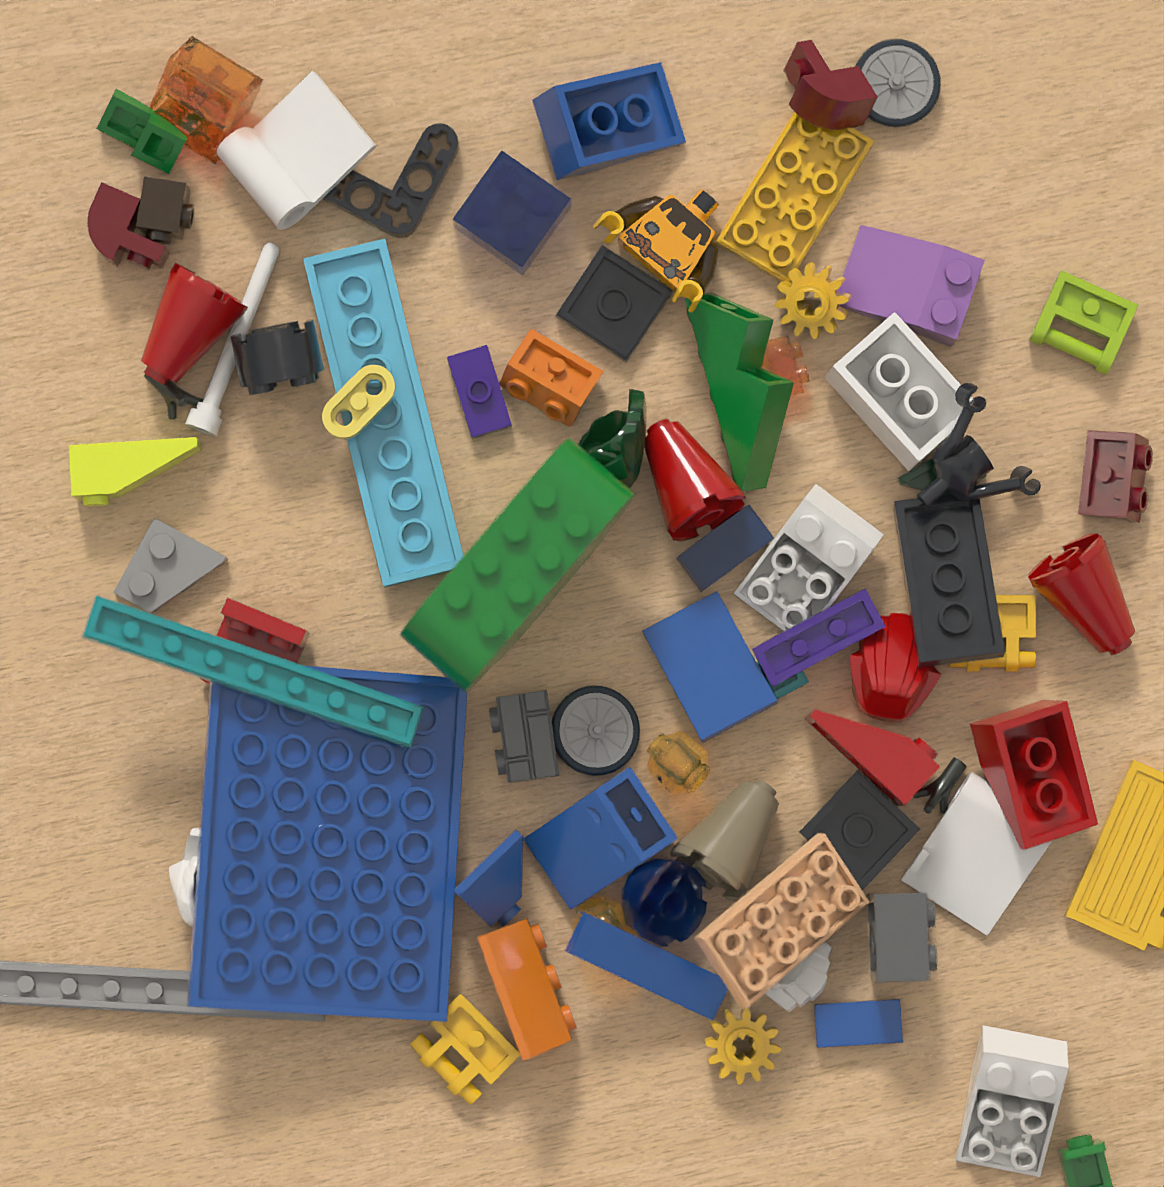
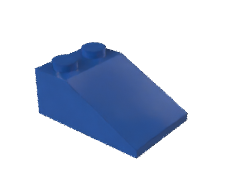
[532,62,686,180]

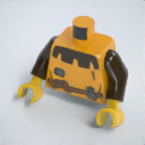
[593,189,719,312]

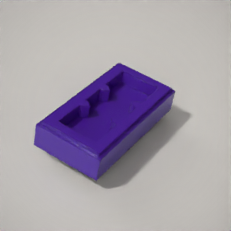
[447,345,512,439]

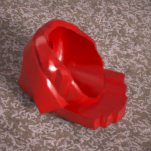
[850,613,941,722]

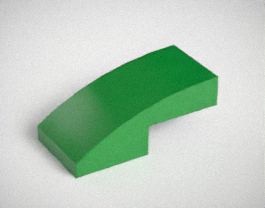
[96,89,188,174]

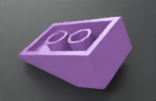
[838,225,985,347]

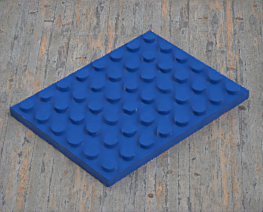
[187,666,467,1022]

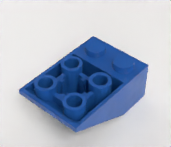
[524,767,678,910]

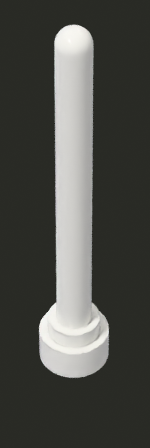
[185,243,279,437]

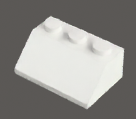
[824,312,973,471]

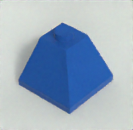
[454,830,523,927]

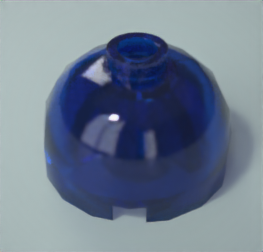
[620,858,707,947]

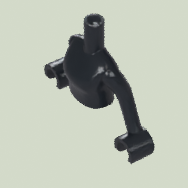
[917,383,1041,508]

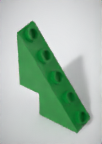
[685,293,794,492]

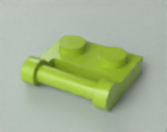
[1029,270,1138,375]

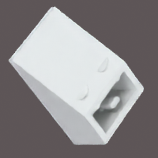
[734,484,884,631]
[956,1025,1069,1177]

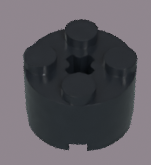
[230,319,324,395]

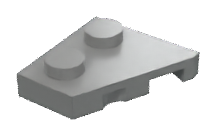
[113,518,227,614]

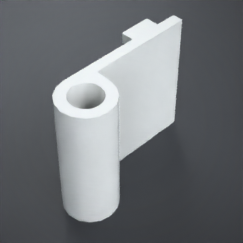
[216,71,377,230]
[901,771,1051,936]

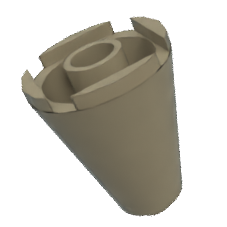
[670,779,779,902]

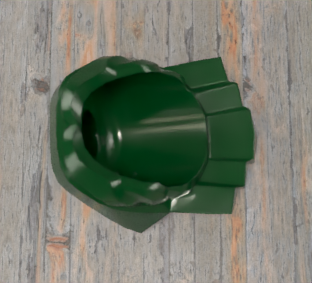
[578,389,647,488]

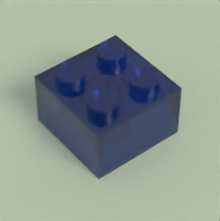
[453,150,571,275]

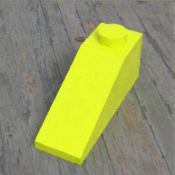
[69,437,201,507]

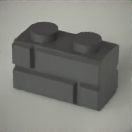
[489,690,559,783]

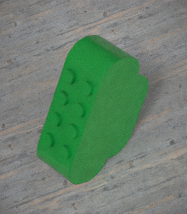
[399,438,636,693]

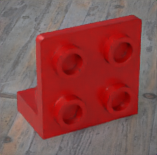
[200,597,310,684]

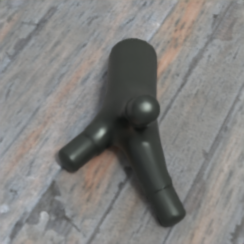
[144,374,204,420]
[913,757,967,814]

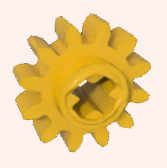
[774,262,852,339]
[704,1008,781,1085]

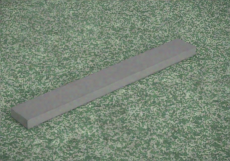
[0,960,325,1022]

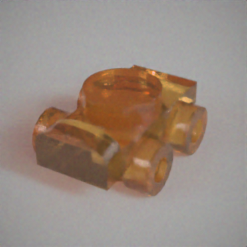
[761,335,810,396]

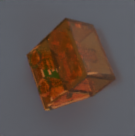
[149,36,263,164]

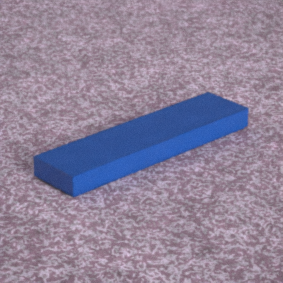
[565,912,728,1021]

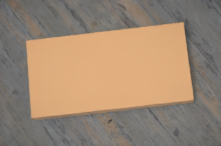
[694,833,870,1008]

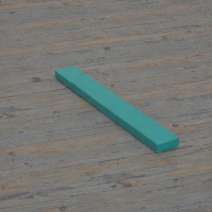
[81,595,424,748]

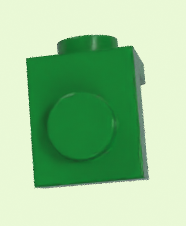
[1057,1134,1113,1187]

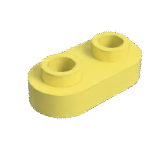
[322,365,396,439]

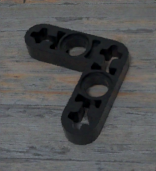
[322,123,459,238]

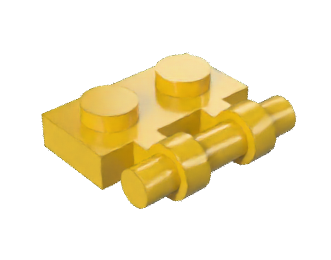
[949,595,1036,672]
[410,993,520,1105]

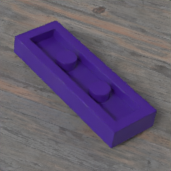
[751,589,886,687]

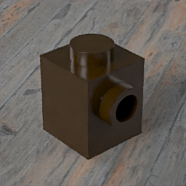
[136,176,194,244]

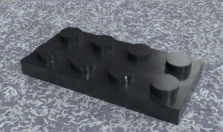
[893,494,1005,667]

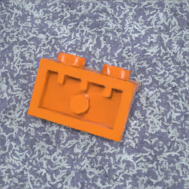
[499,329,604,427]

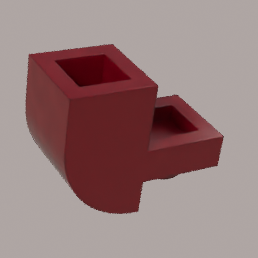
[784,39,878,130]
[87,182,170,270]

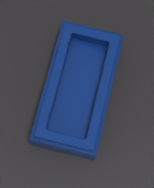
[814,999,903,1048]

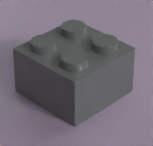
[868,892,937,982]

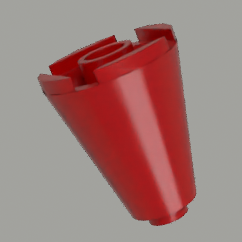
[141,262,248,385]
[644,419,746,542]
[1028,533,1135,655]

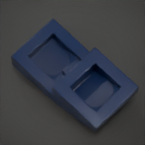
[676,505,774,592]

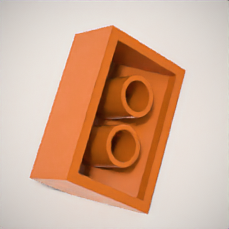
[477,918,577,1061]

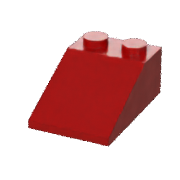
[970,700,1099,850]
[805,709,940,806]

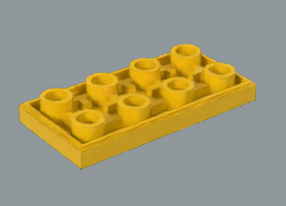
[716,112,874,282]

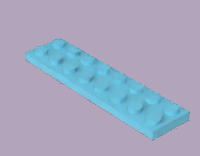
[303,239,464,588]

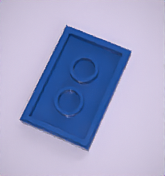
[642,591,778,743]

